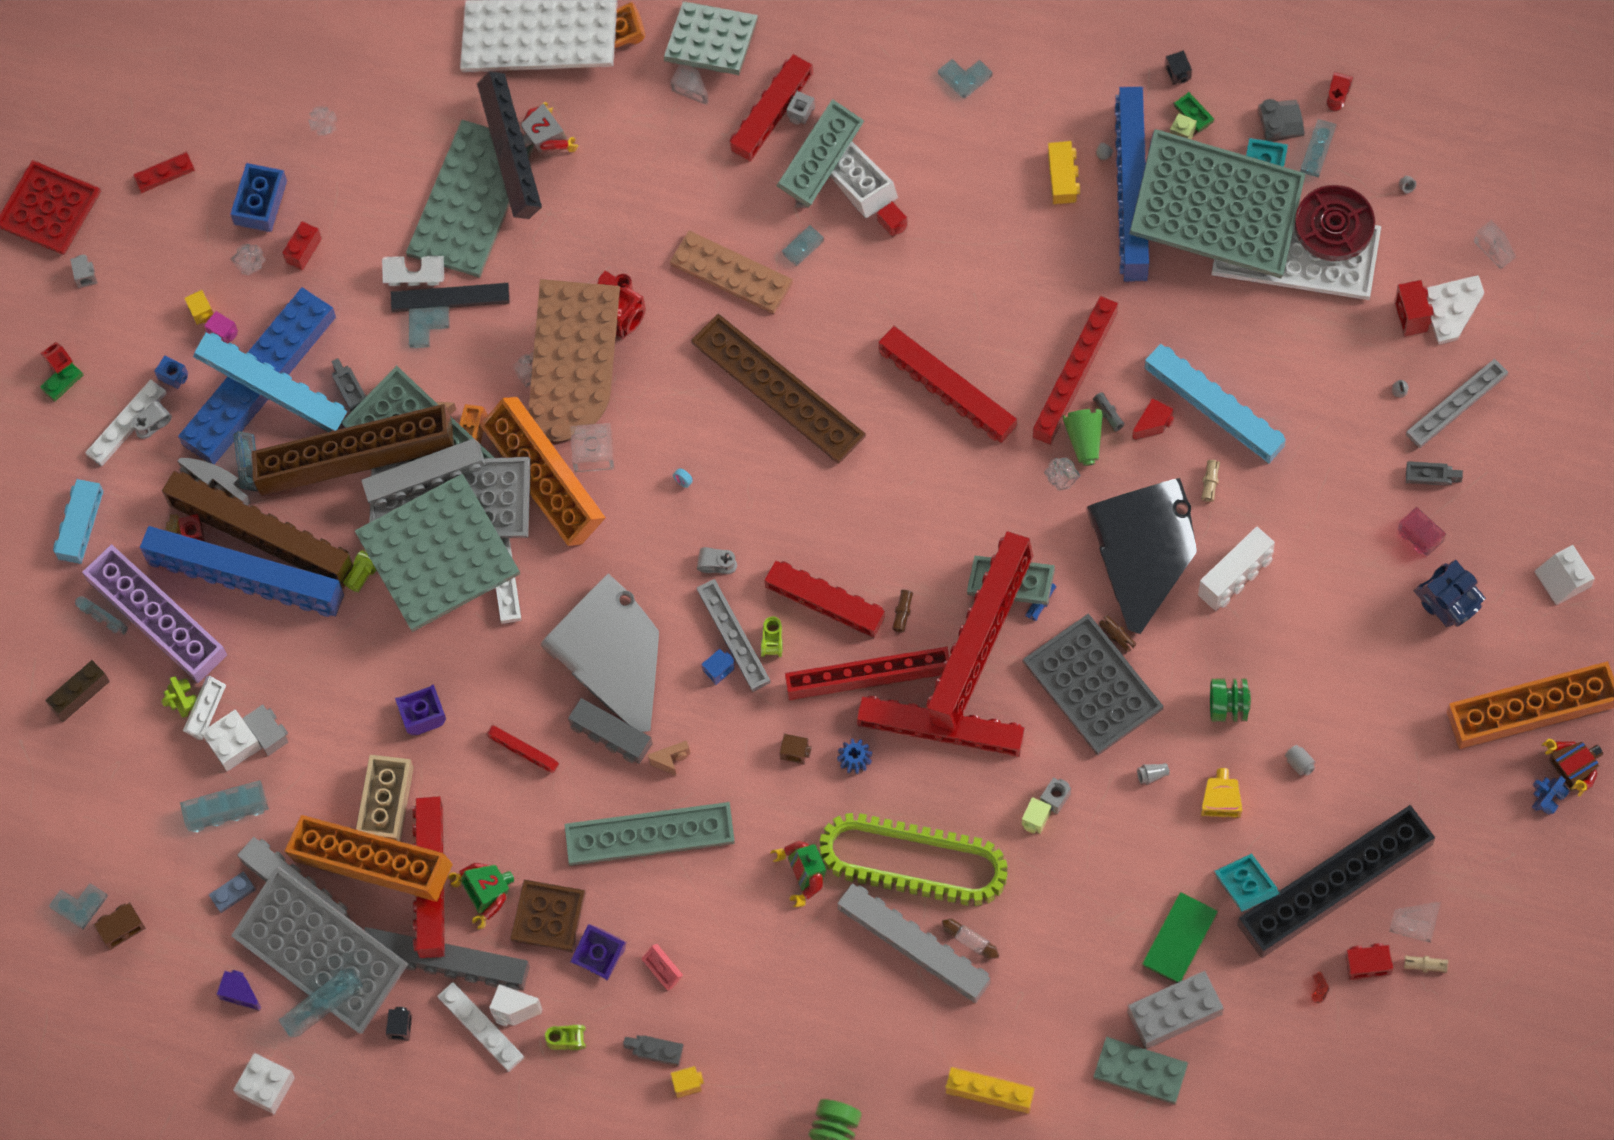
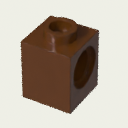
[779,734,812,764]

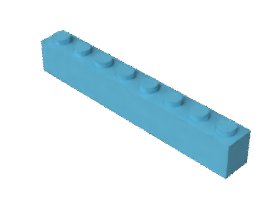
[193,332,347,432]
[1144,343,1286,464]

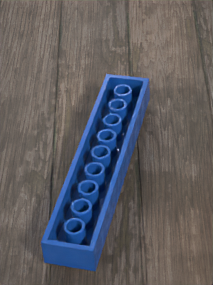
[1114,87,1149,281]
[178,287,336,465]
[140,526,344,617]

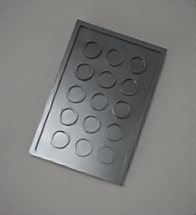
[1023,613,1164,756]

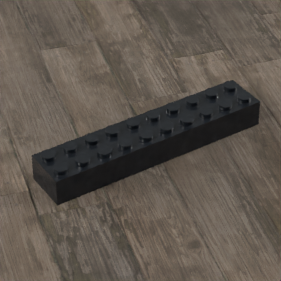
[1237,804,1436,958]

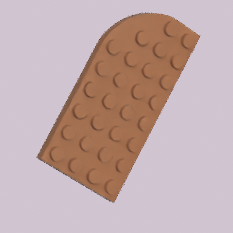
[528,279,620,441]

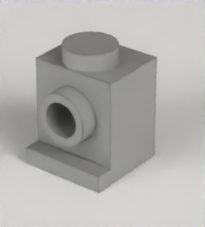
[787,91,815,125]
[70,255,98,288]

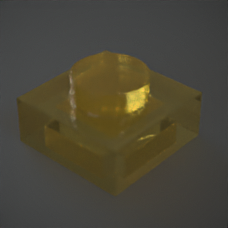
[166,514,181,535]

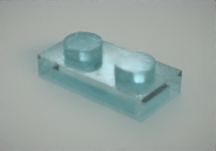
[782,225,824,266]

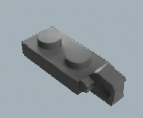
[331,358,366,411]
[1406,461,1463,485]
[623,1035,684,1066]

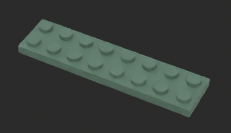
[564,802,735,866]

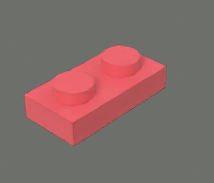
[641,944,683,991]

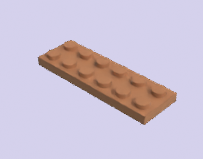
[670,230,793,314]

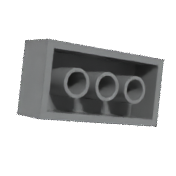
[1127,971,1224,1049]

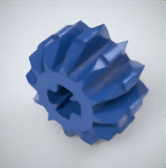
[837,739,872,774]

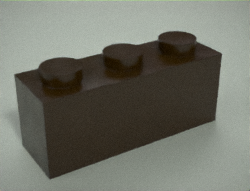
[45,660,110,722]

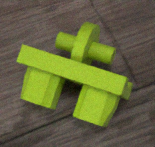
[161,676,197,718]

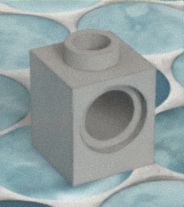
[1040,777,1071,814]

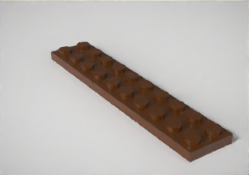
[691,313,866,464]

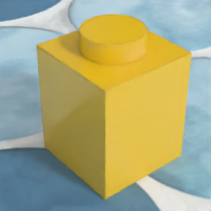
[184,290,214,325]
[671,1066,704,1098]

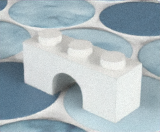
[382,256,444,286]

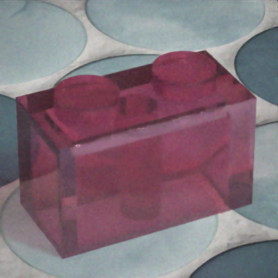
[1397,506,1446,556]

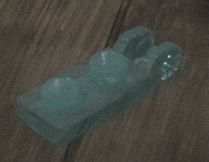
[75,596,128,635]

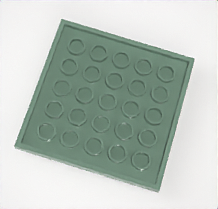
[355,473,520,632]

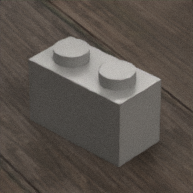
[242,705,288,756]

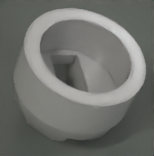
[1096,143,1114,160]
[1399,176,1417,193]
[1392,380,1409,398]

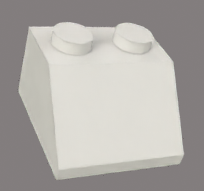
[1535,545,1595,605]
[490,985,543,1026]

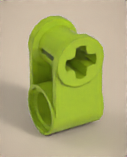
[761,616,783,657]
[545,1025,586,1050]

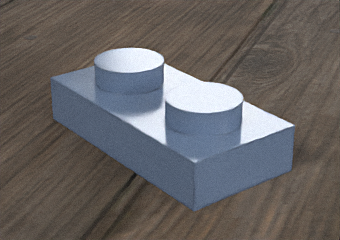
[209,871,256,913]

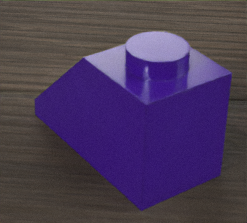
[217,970,261,1011]

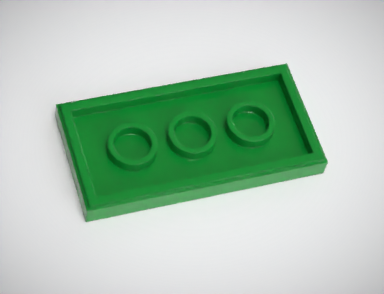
[1142,892,1218,983]

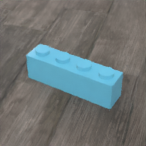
[53,479,104,564]

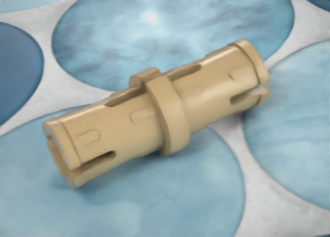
[1201,460,1220,502]
[1404,955,1448,973]

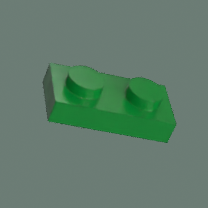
[1174,92,1214,133]
[40,363,84,402]

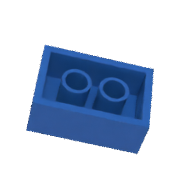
[230,163,287,232]

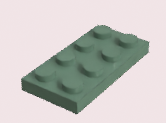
[967,555,1055,605]
[1093,1037,1188,1104]

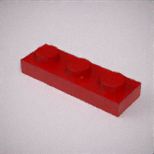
[133,152,195,194]

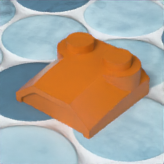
[614,2,645,48]

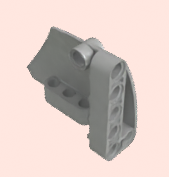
[540,573,659,732]

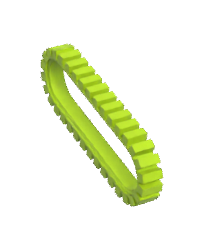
[820,813,1008,906]

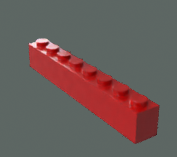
[1033,295,1118,445]
[878,326,1017,444]
[785,646,950,700]
[857,696,1025,757]
[412,796,445,958]

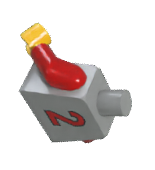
[521,102,579,152]

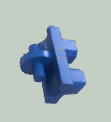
[1532,776,1570,815]

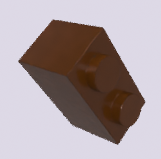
[93,902,146,950]

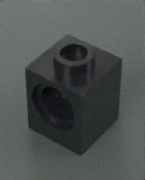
[1165,50,1192,85]
[386,1007,412,1041]

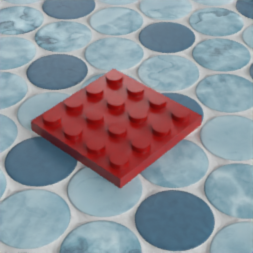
[0,160,102,255]

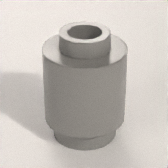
[1285,745,1316,776]

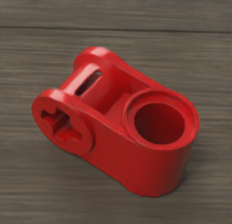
[1327,72,1353,111]

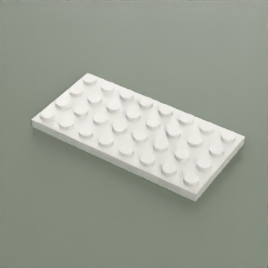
[460,0,617,72]
[1212,222,1381,300]

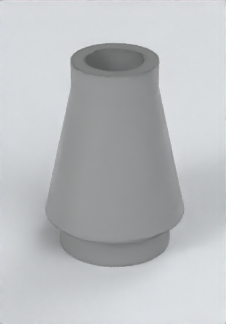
[1137,763,1170,785]

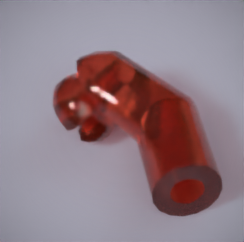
[1311,972,1330,1003]

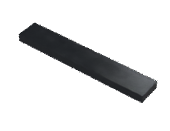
[391,283,510,312]

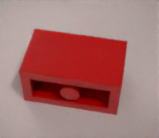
[282,221,322,271]
[1345,943,1393,980]

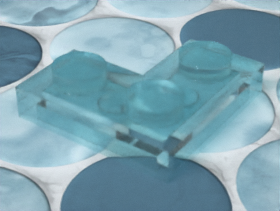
[938,59,993,99]
[409,307,449,348]
[49,883,108,930]

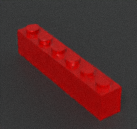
[729,54,813,162]
[764,560,885,638]

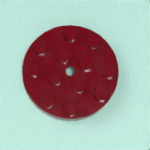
[1295,185,1375,261]

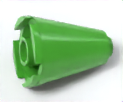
[1063,409,1103,466]

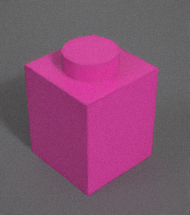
[204,311,238,344]

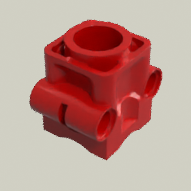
[597,270,646,339]

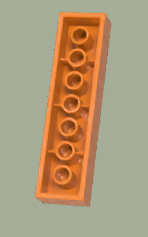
[480,397,606,546]
[1446,661,1614,749]
[284,815,453,902]

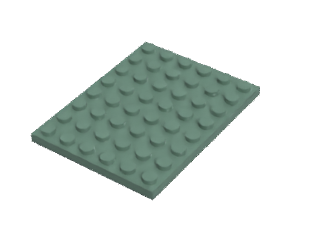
[1129,129,1306,279]

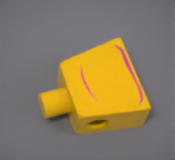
[1201,768,1242,818]

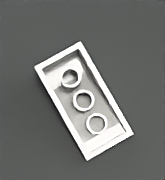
[830,141,898,218]

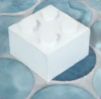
[201,709,262,771]
[234,1053,295,1114]

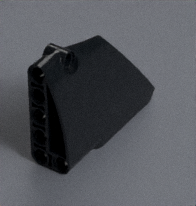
[1086,478,1197,634]

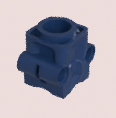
[1413,560,1486,627]

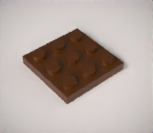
[510,879,586,952]

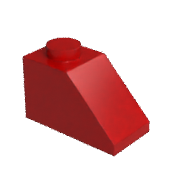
[1132,398,1175,440]

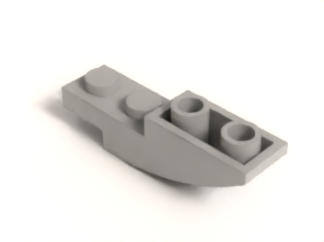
[178,458,250,506]

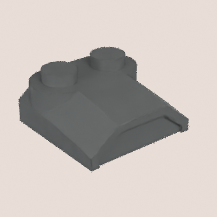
[1258,99,1305,141]

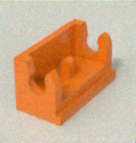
[459,404,488,444]

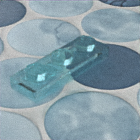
[1300,119,1337,178]
[233,431,258,492]

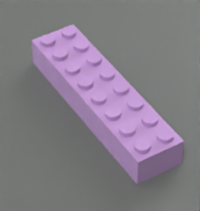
[82,544,227,683]

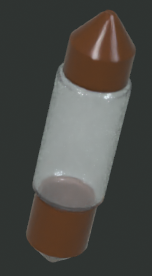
[942,918,999,959]

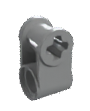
[132,401,172,439]
[697,547,737,574]

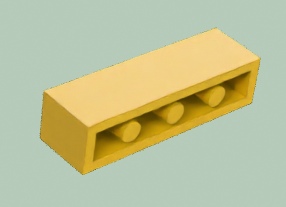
[946,1067,1034,1114]

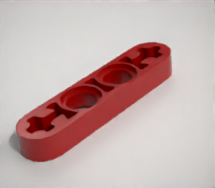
[486,725,559,773]

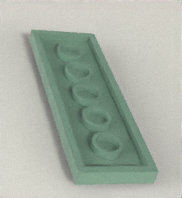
[776,99,864,208]

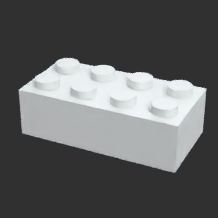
[1198,527,1275,611]

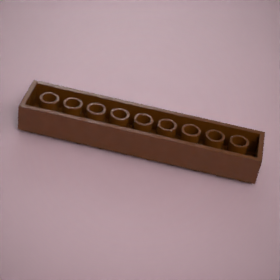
[252,404,454,496]
[162,471,353,589]

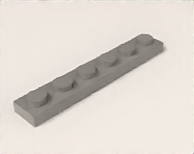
[1406,359,1509,448]
[697,579,771,692]

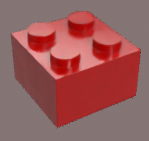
[1394,280,1434,337]

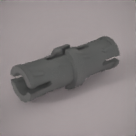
[1093,392,1125,431]

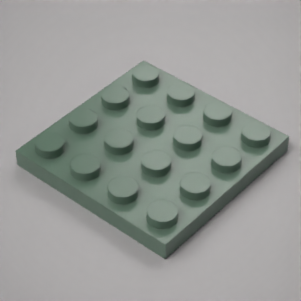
[664,1,758,75]

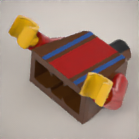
[1541,739,1603,797]

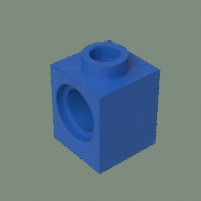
[154,355,188,389]
[701,649,734,685]

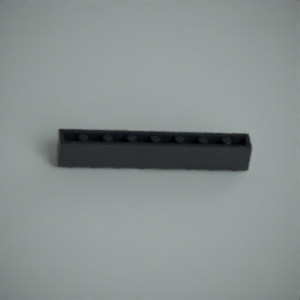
[477,71,542,219]

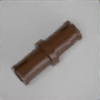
[892,590,914,632]
[1099,615,1136,653]

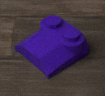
[395,684,446,735]
[570,924,627,981]

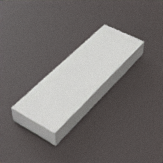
[183,676,226,740]

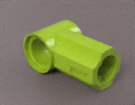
[343,550,377,593]

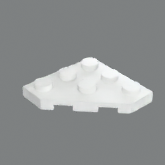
[1427,275,1484,345]

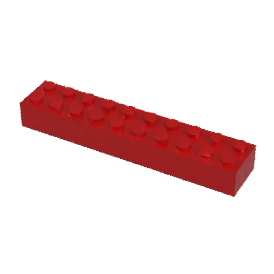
[926,531,1034,732]

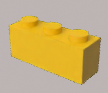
[1048,141,1080,204]

